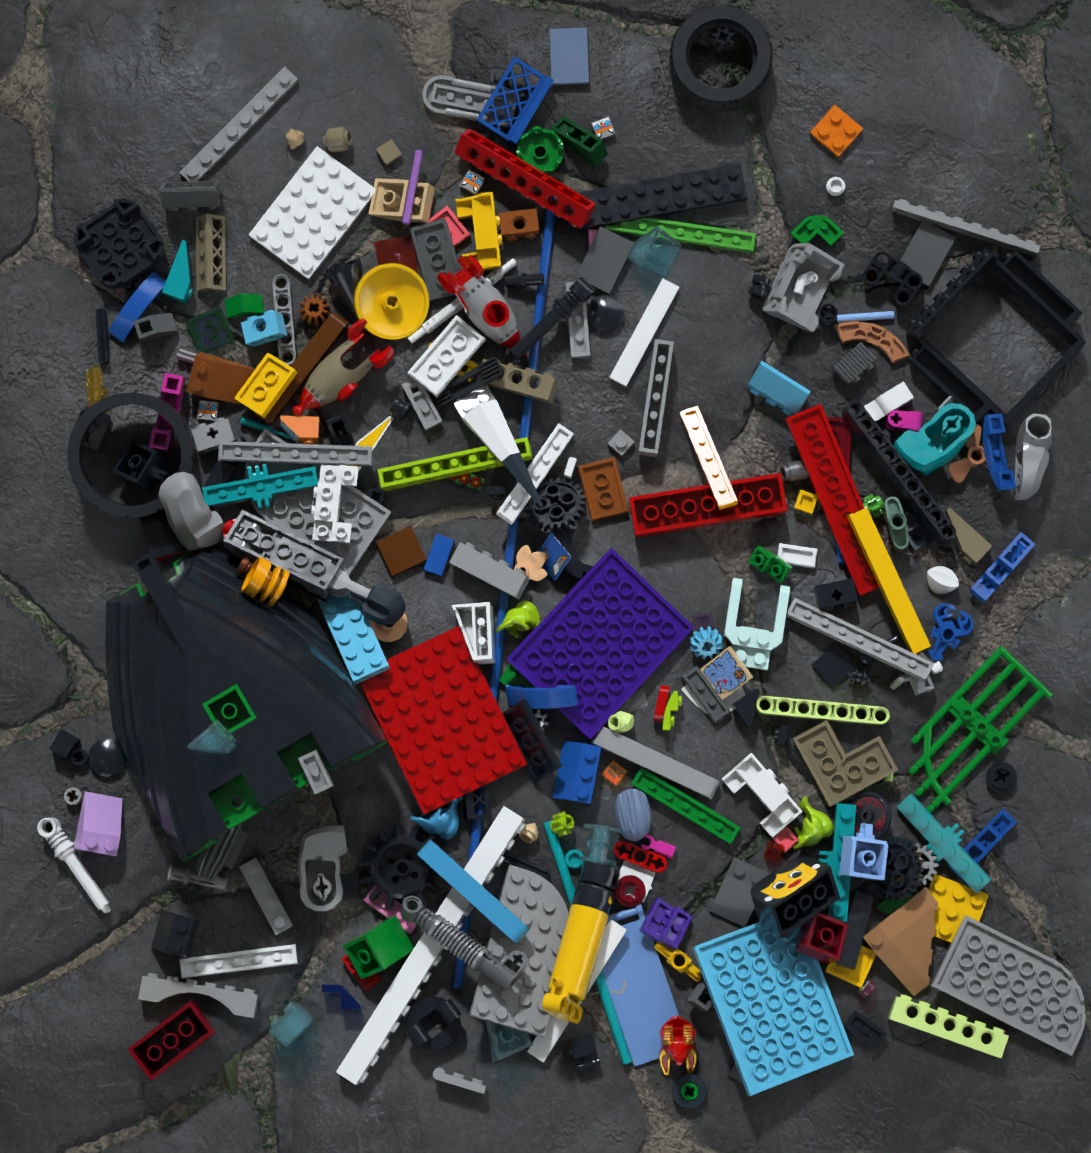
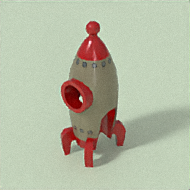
[292,318,394,416]

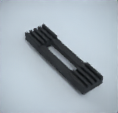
[430,357,504,409]

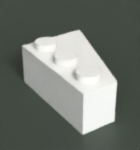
[452,602,496,665]

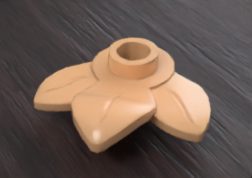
[514,545,548,581]

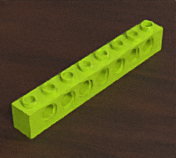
[378,437,533,492]

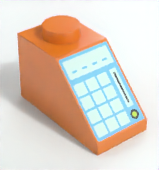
[280,416,319,445]

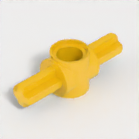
[654,942,703,982]

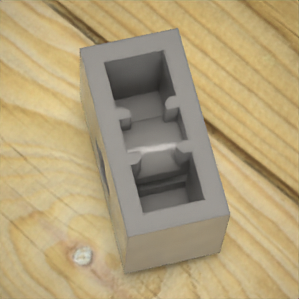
[192,417,236,455]

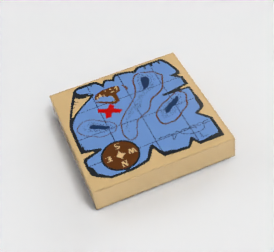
[700,646,753,700]

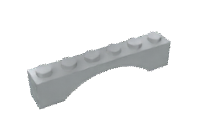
[138,973,259,1018]

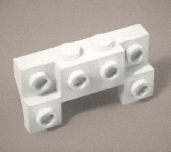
[311,464,359,544]
[722,753,803,838]

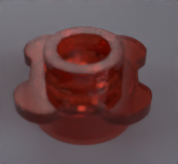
[764,841,785,863]

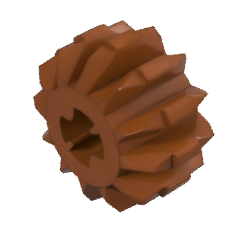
[299,293,331,326]

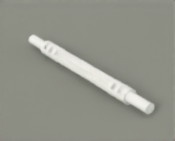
[408,258,517,344]

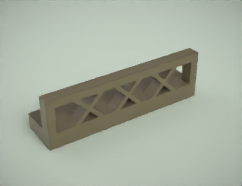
[196,213,226,292]

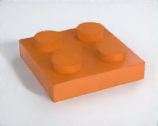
[810,105,863,158]

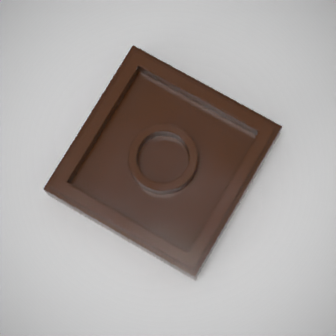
[376,525,427,577]

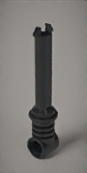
[505,277,596,364]

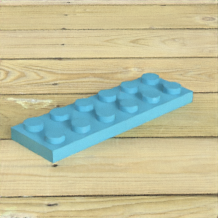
[317,575,390,685]

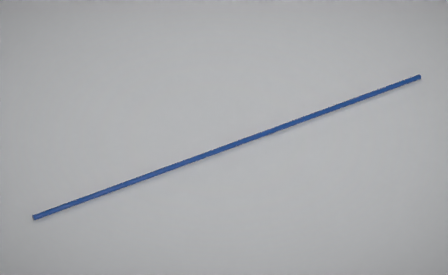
[453,196,556,989]

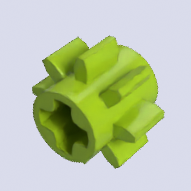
[550,812,574,837]

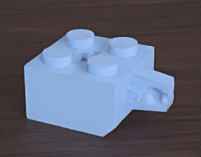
[839,823,888,880]

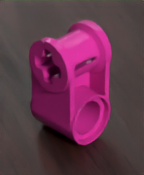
[885,410,923,432]

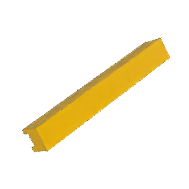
[847,508,931,654]

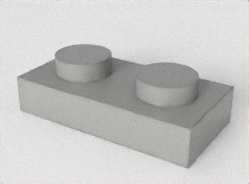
[298,750,334,794]

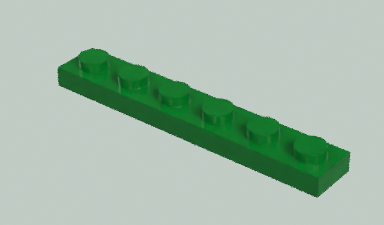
[631,767,741,844]

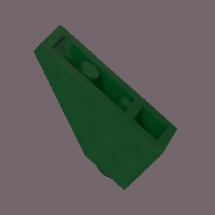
[551,116,608,167]

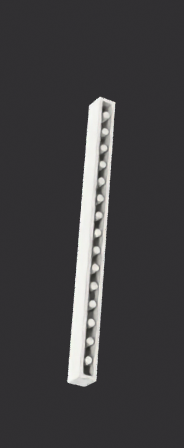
[336,806,526,1085]

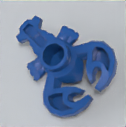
[927,603,973,661]

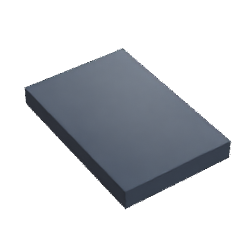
[550,28,589,85]

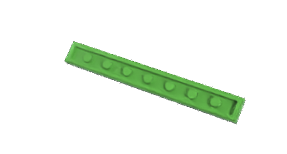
[604,218,756,253]

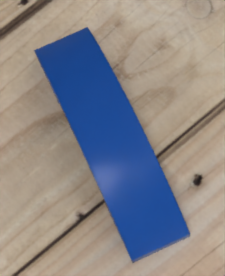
[108,272,166,343]
[983,414,1017,491]
[505,685,578,709]

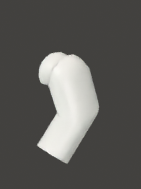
[793,271,818,295]

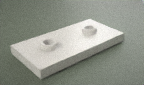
[407,315,486,397]

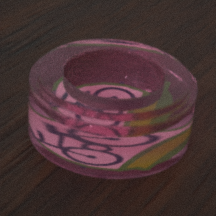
[857,979,876,998]

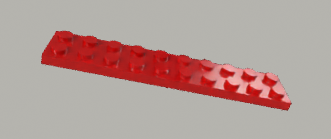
[785,404,879,596]

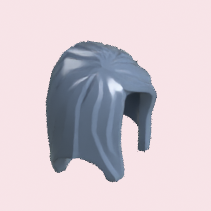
[614,789,651,841]

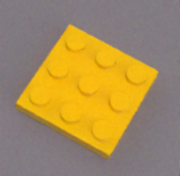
[928,874,989,943]

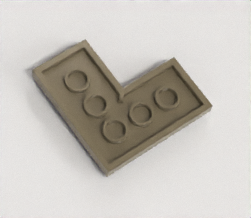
[793,720,898,807]

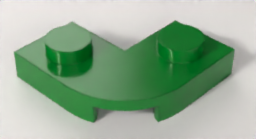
[790,215,844,247]

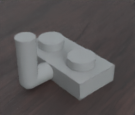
[890,654,934,696]

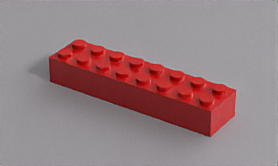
[629,473,787,538]

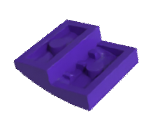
[639,898,693,949]

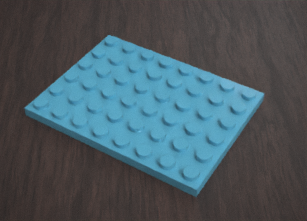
[692,922,854,1096]

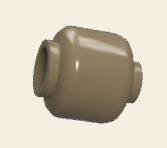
[323,127,352,152]

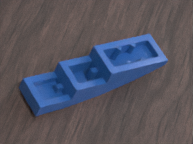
[969,532,1035,603]
[947,808,1017,879]

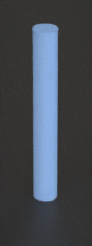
[837,311,894,323]

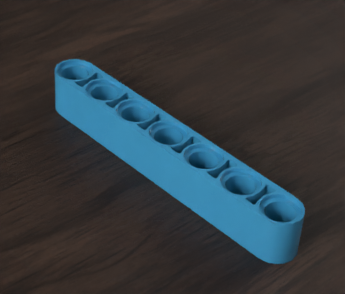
[417,840,530,944]

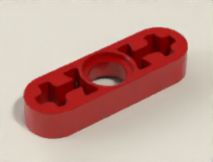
[613,841,667,873]

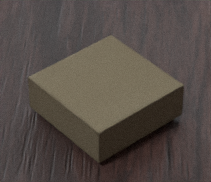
[376,139,402,166]

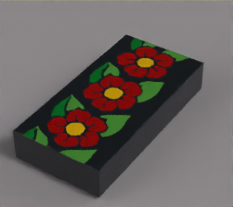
[443,472,486,494]

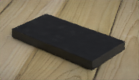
[502,699,563,783]

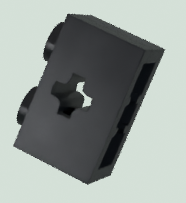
[814,578,858,612]

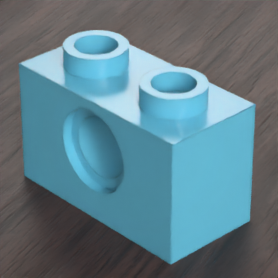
[241,310,287,347]

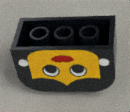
[750,857,840,939]

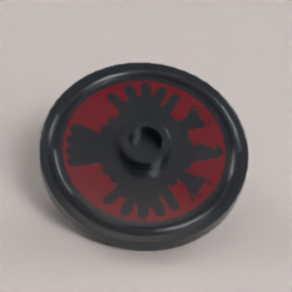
[850,792,892,840]

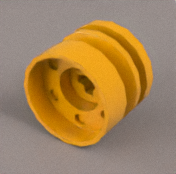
[241,556,290,607]

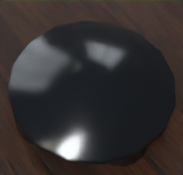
[587,295,624,332]
[88,738,127,777]

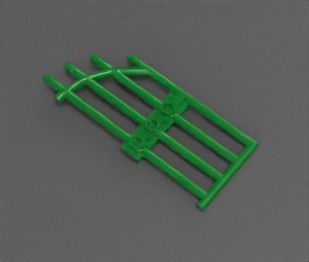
[908,645,1053,813]

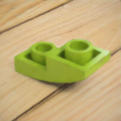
[662,691,682,731]

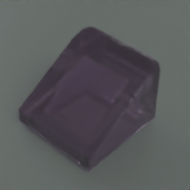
[692,613,714,632]

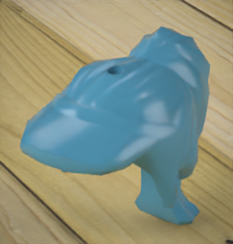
[410,796,463,840]

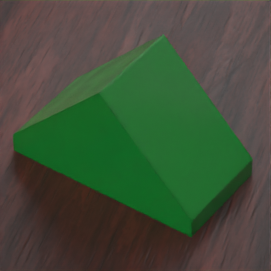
[225,293,264,319]

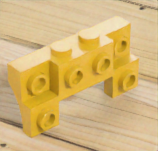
[456,192,503,270]

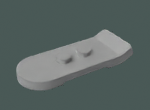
[422,75,517,128]

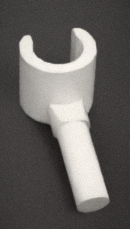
[919,652,943,674]

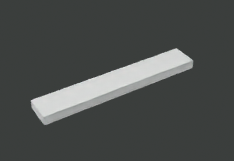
[610,279,679,387]
[496,423,574,525]
[179,944,298,978]

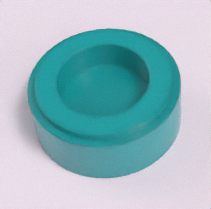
[565,849,584,869]

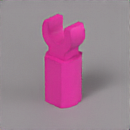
[641,835,676,859]

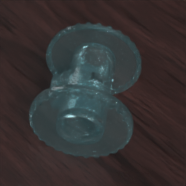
[579,824,621,866]

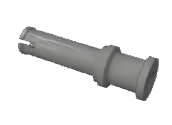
[167,864,227,891]

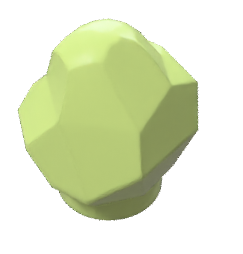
[608,711,634,734]

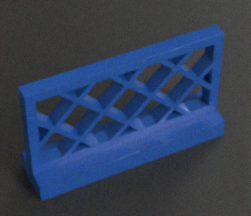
[476,56,554,146]

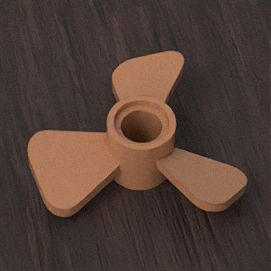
[948,424,988,483]

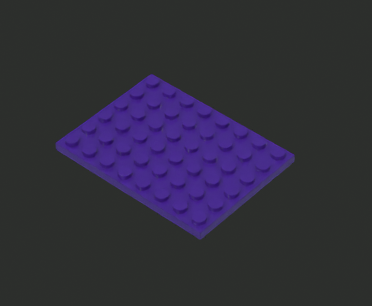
[505,548,694,739]

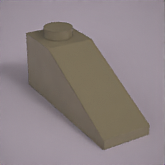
[945,507,992,565]

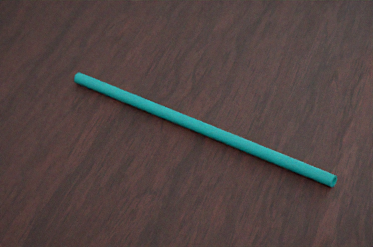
[543,820,632,1065]

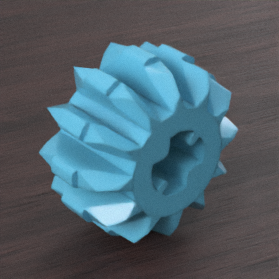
[690,626,723,659]

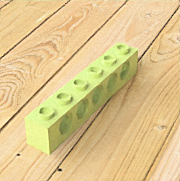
[888,994,1009,1058]

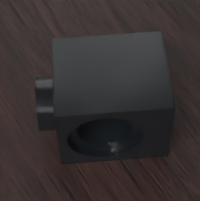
[50,729,80,760]

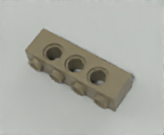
[477,358,559,404]

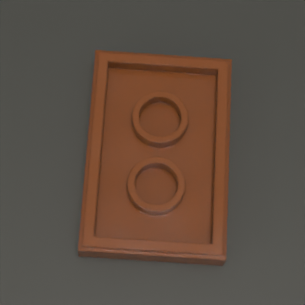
[578,457,629,522]

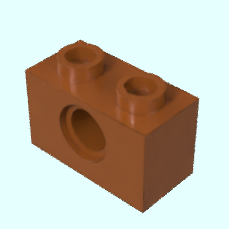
[499,208,539,241]

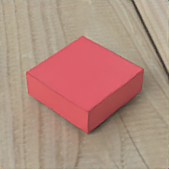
[772,826,799,853]

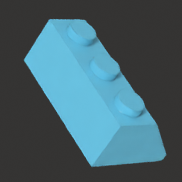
[748,361,811,416]

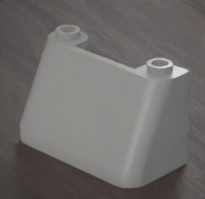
[762,243,845,332]

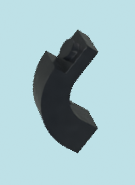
[554,527,593,581]

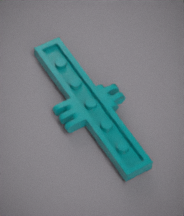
[202,463,318,510]
[897,793,992,893]
[818,803,856,922]

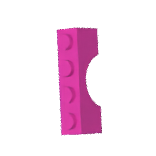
[149,373,186,454]

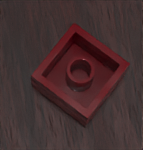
[795,913,848,964]

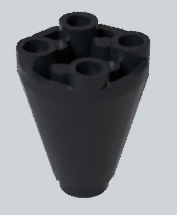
[324,258,363,313]

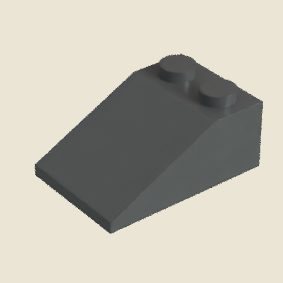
[709,857,770,927]

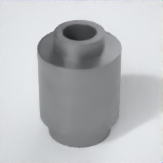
[780,460,808,482]

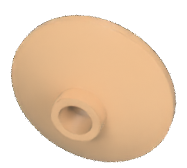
[369,612,408,642]

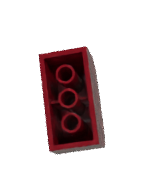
[127,1001,217,1081]

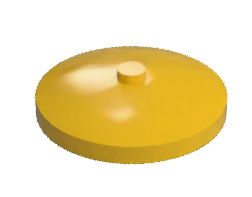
[354,263,429,340]

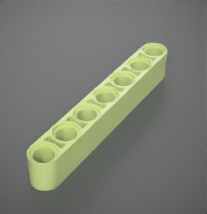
[756,696,890,726]

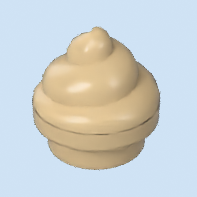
[286,129,305,149]
[519,823,538,843]

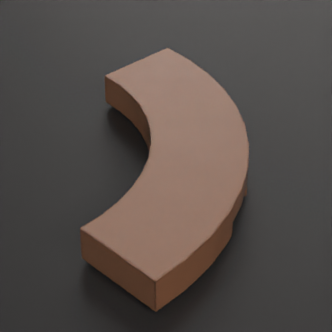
[835,321,910,364]

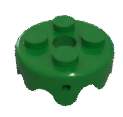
[517,126,564,175]

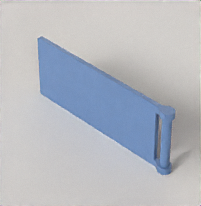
[602,903,679,1066]

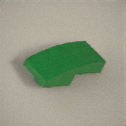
[748,546,793,583]

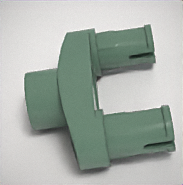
[884,497,909,550]

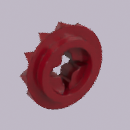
[615,875,646,906]

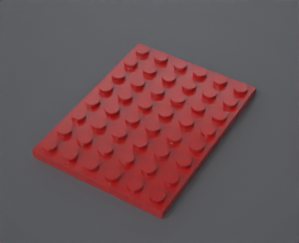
[359,626,527,815]

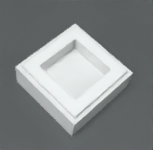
[564,457,577,480]

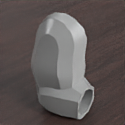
[1013,413,1052,500]
[158,472,224,551]
[298,825,347,911]

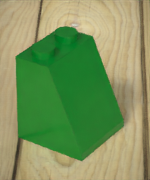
[343,915,414,979]

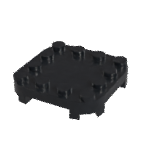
[73,198,166,290]

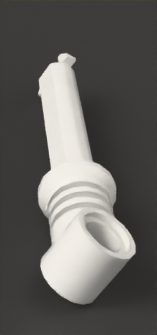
[37,817,111,913]

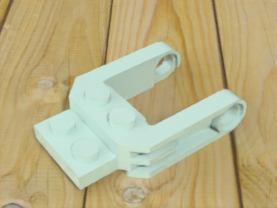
[724,578,790,671]

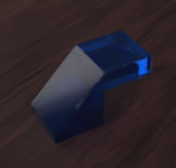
[322,984,362,1009]

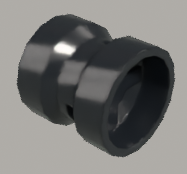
[748,275,771,300]
[818,304,838,326]

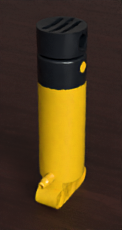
[542,862,620,1024]

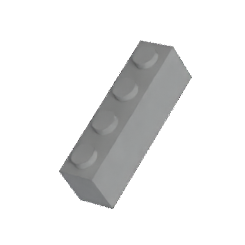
[449,542,530,599]

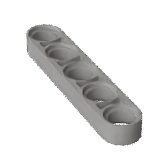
[272,274,297,366]

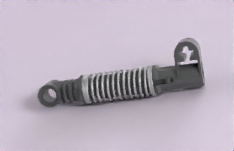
[401,896,528,991]

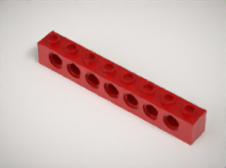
[454,129,596,228]

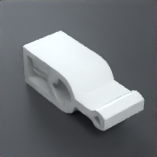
[864,382,914,422]

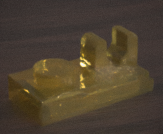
[86,367,108,407]

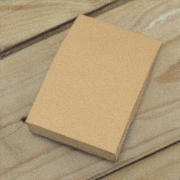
[369,178,435,224]

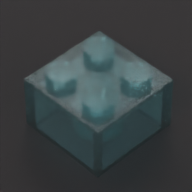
[269,1002,316,1047]

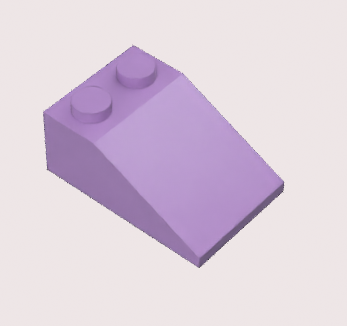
[73,791,123,856]

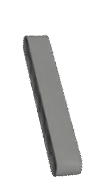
[591,726,720,799]

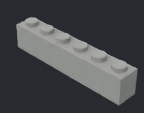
[638,339,674,457]

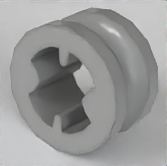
[64,787,83,805]

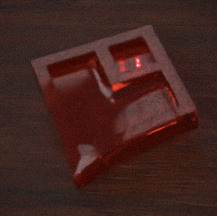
[374,236,419,273]

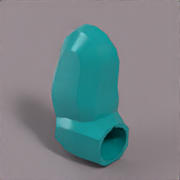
[893,403,976,476]

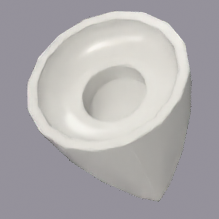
[927,566,959,595]

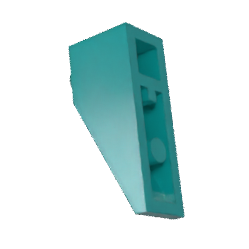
[162,240,193,304]

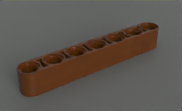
[255,312,349,426]

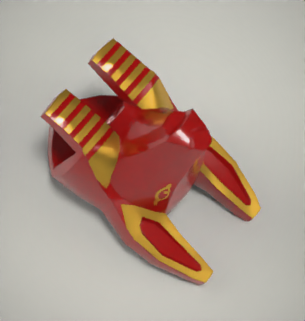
[659,1016,697,1075]

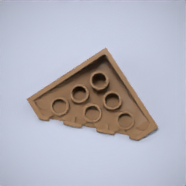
[863,887,938,996]

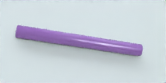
[402,150,423,225]

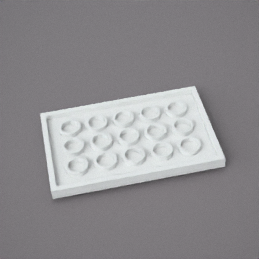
[249,146,375,280]

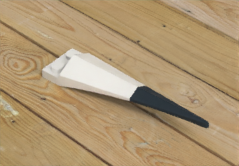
[454,387,543,509]

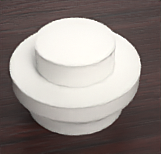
[826,177,845,196]

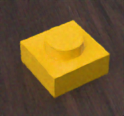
[794,490,818,515]

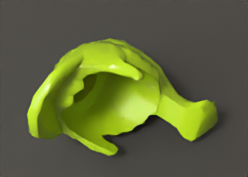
[496,600,541,638]
[793,796,834,850]

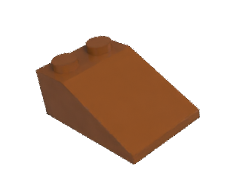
[186,352,255,404]

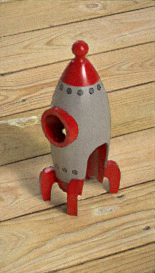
[437,255,527,357]

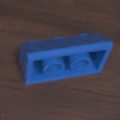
[553,741,601,805]

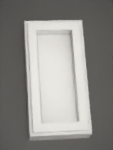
[777,543,817,568]

